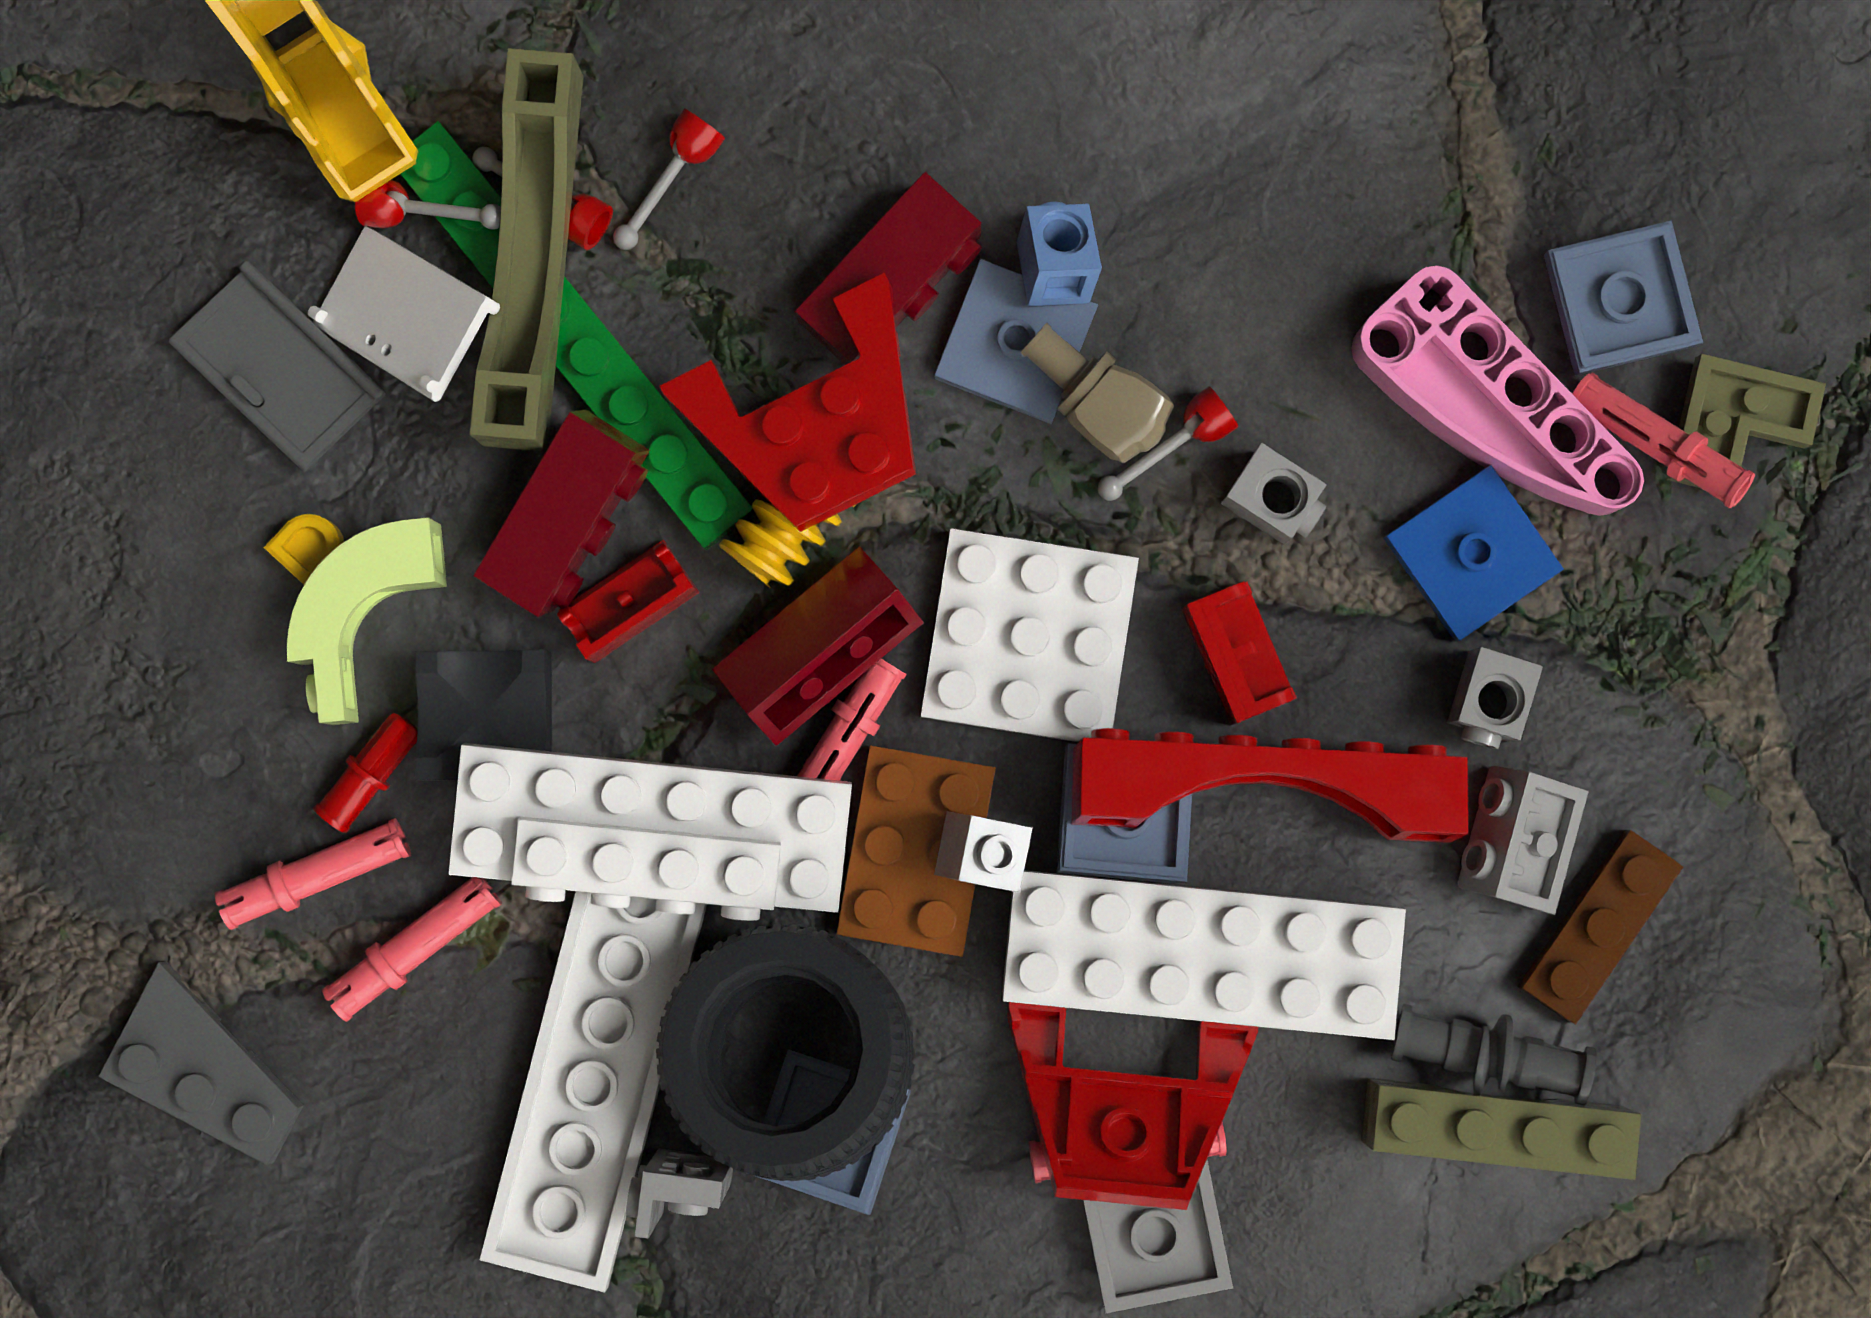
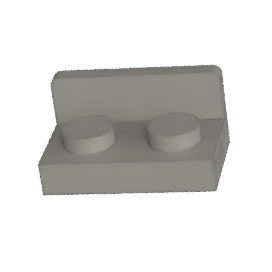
[1458,766,1589,915]
[626,1148,733,1238]

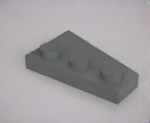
[99,961,304,1165]

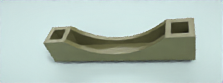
[470,48,584,452]

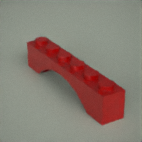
[1071,728,1468,843]

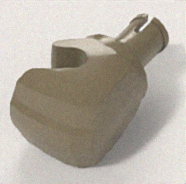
[1020,323,1174,463]

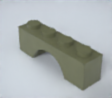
[1362,1078,1642,1180]

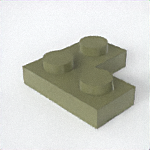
[1666,354,1826,488]

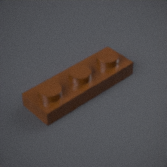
[1517,830,1684,1025]

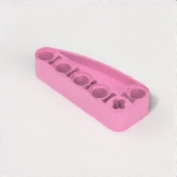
[1351,266,1644,516]

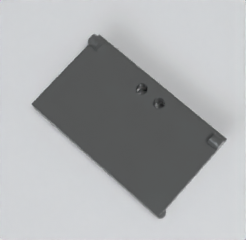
[169,261,386,472]

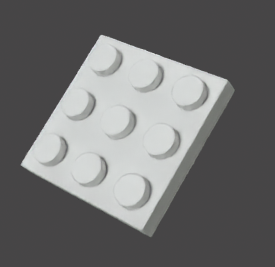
[921,529,1139,742]

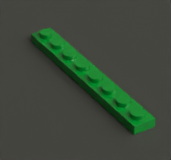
[401,121,754,551]

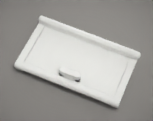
[308,226,500,402]

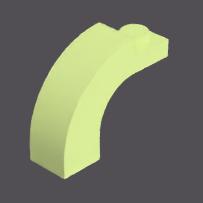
[287,518,447,725]

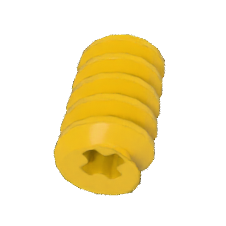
[719,500,856,588]

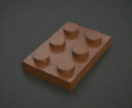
[837,745,996,957]

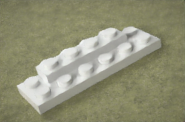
[449,743,852,921]

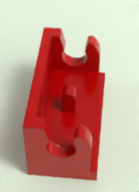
[557,540,700,663]
[1182,581,1297,725]

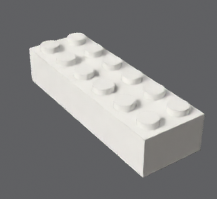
[1002,870,1406,1040]

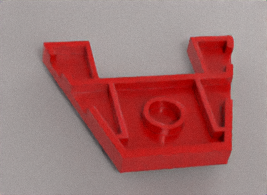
[660,273,916,532]
[1007,1002,1258,1210]

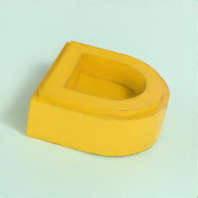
[264,514,344,585]

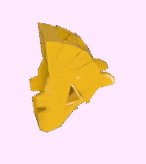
[205,0,418,202]

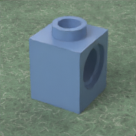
[1016,202,1102,306]

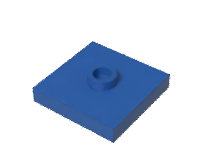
[1383,465,1564,642]

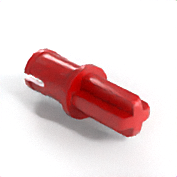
[313,713,418,833]

